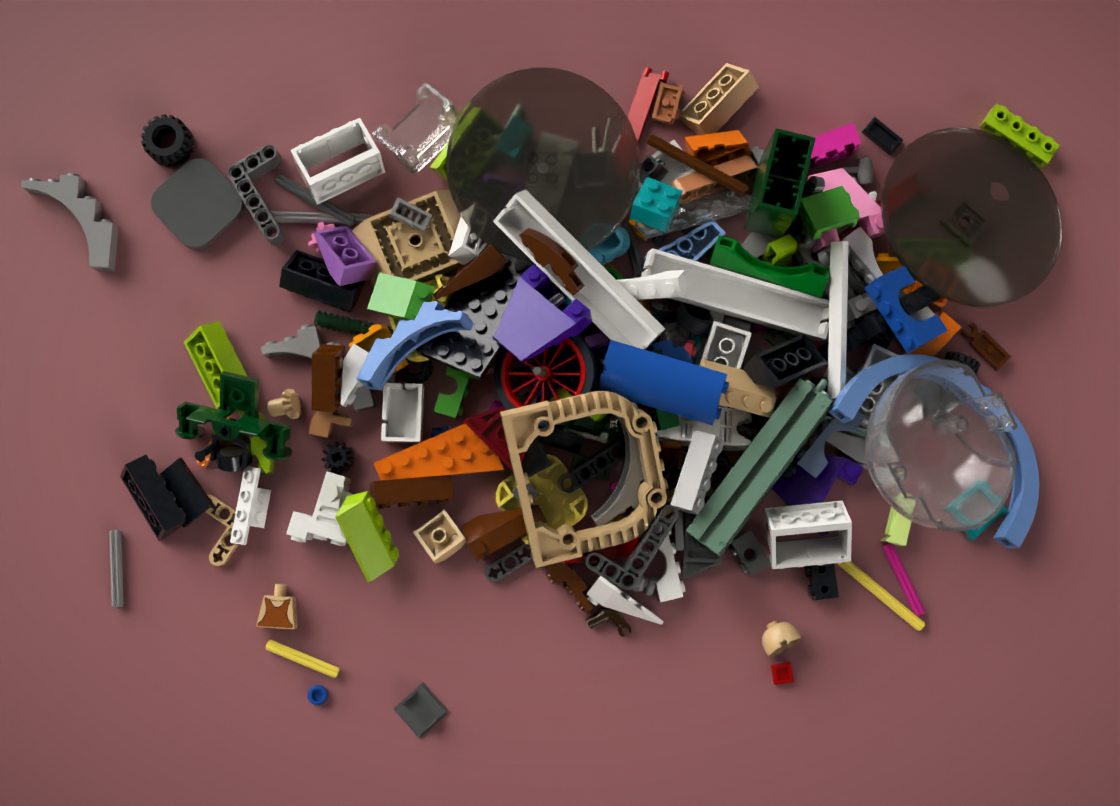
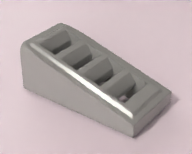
[388,197,432,232]

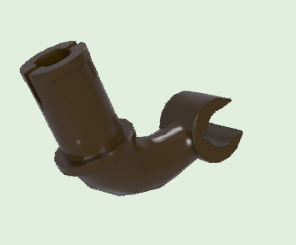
[586,608,631,637]

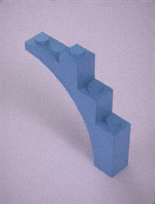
[356,301,474,390]

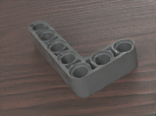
[227,145,285,246]
[584,502,679,590]

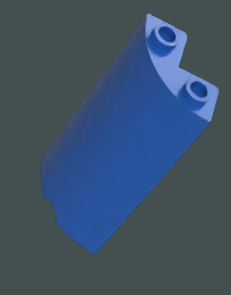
[599,340,729,426]

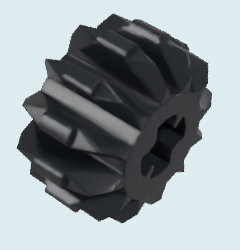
[321,441,355,474]

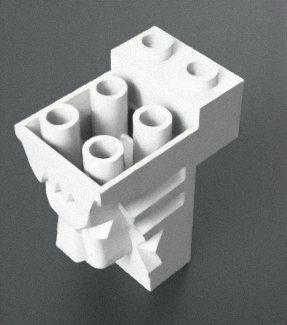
[286,472,354,546]

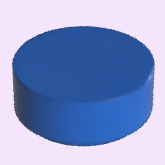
[308,685,328,705]

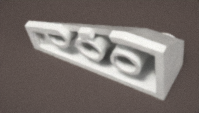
[586,575,664,625]

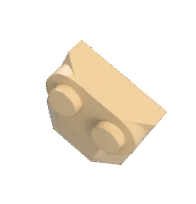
[413,509,466,564]

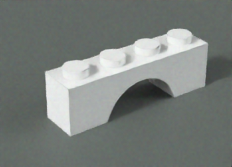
[645,525,686,602]

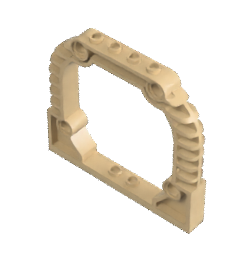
[500,391,668,568]

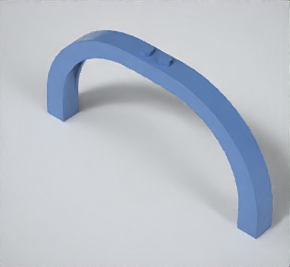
[828,354,1039,549]

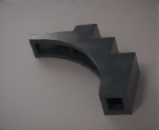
[818,282,941,365]

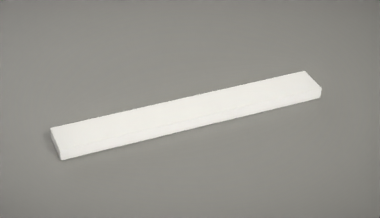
[828,241,849,399]

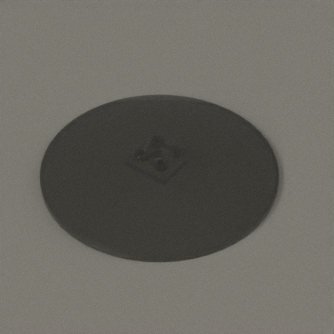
[446,67,640,262]
[881,127,1062,307]

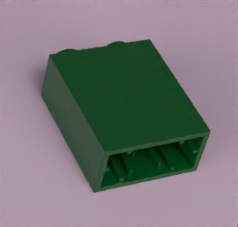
[744,128,816,238]

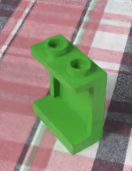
[798,185,859,241]

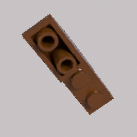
[519,228,585,295]
[541,562,593,613]

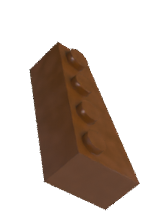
[370,475,453,509]

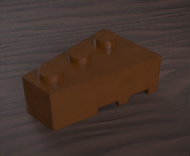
[312,344,345,412]

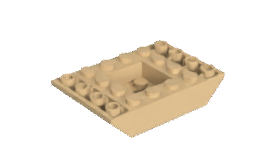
[352,189,471,288]

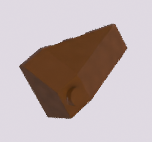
[433,241,507,300]
[462,505,548,561]

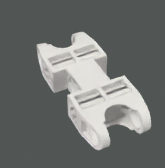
[656,407,752,451]

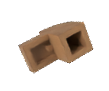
[308,410,354,439]

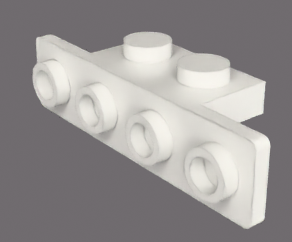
[230,466,271,545]

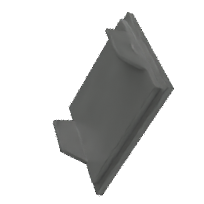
[394,683,449,739]

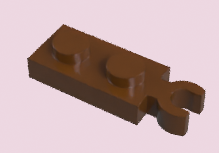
[961,323,1011,371]

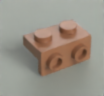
[651,83,685,125]

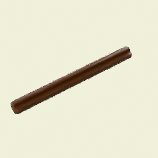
[647,134,749,196]

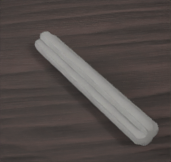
[109,530,124,607]

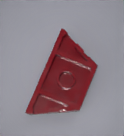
[463,406,526,471]

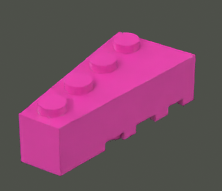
[808,122,861,169]

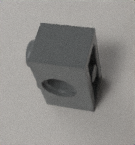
[729,530,771,576]

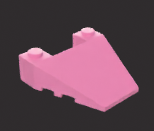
[808,168,891,253]

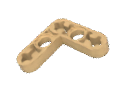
[206,495,250,566]

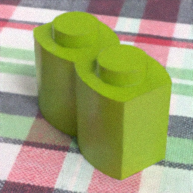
[762,234,798,267]

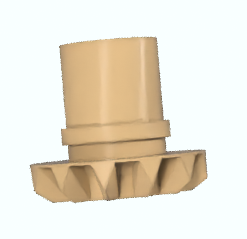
[268,389,302,419]

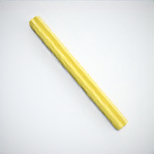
[836,562,925,631]

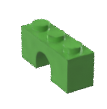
[434,367,474,420]

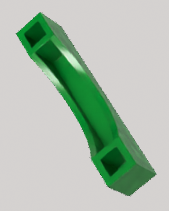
[710,235,830,298]

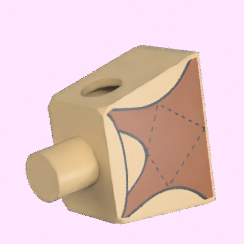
[256,584,298,629]

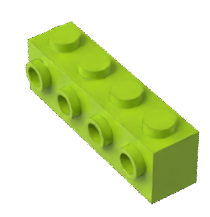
[979,104,1060,169]

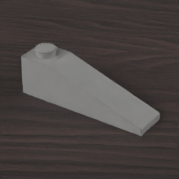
[812,426,881,470]

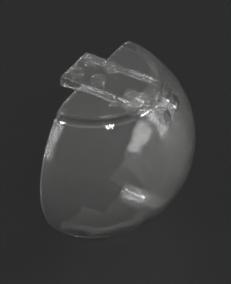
[865,360,1018,531]

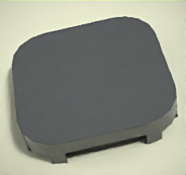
[151,158,245,250]

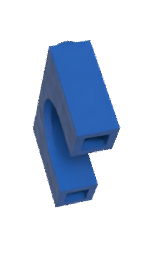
[864,265,948,354]

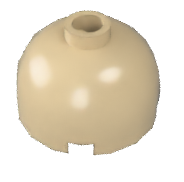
[762,620,802,657]

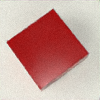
[770,662,794,685]

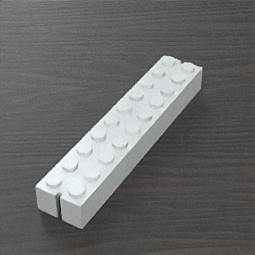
[493,190,665,350]
[641,248,829,342]

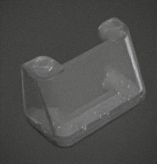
[372,82,463,173]

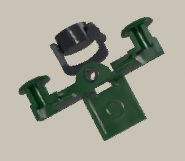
[175,371,292,472]

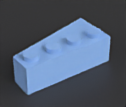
[643,219,726,264]

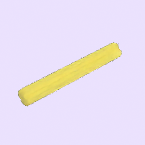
[265,640,340,678]

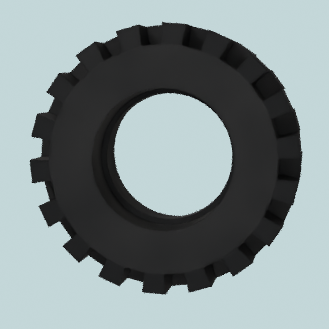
[141,114,194,167]

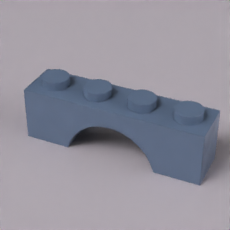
[796,411,866,478]

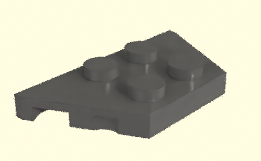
[682,512,723,579]

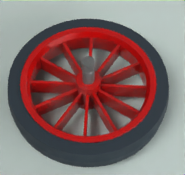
[494,335,598,427]

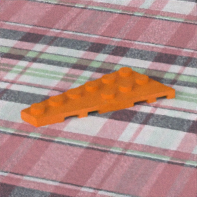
[373,424,504,480]

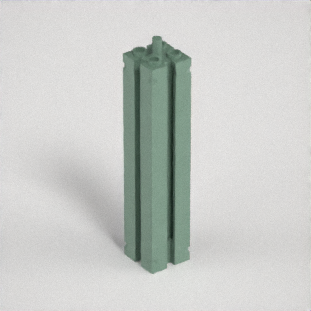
[686,378,833,557]

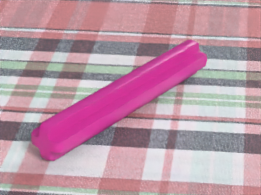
[882,543,925,616]

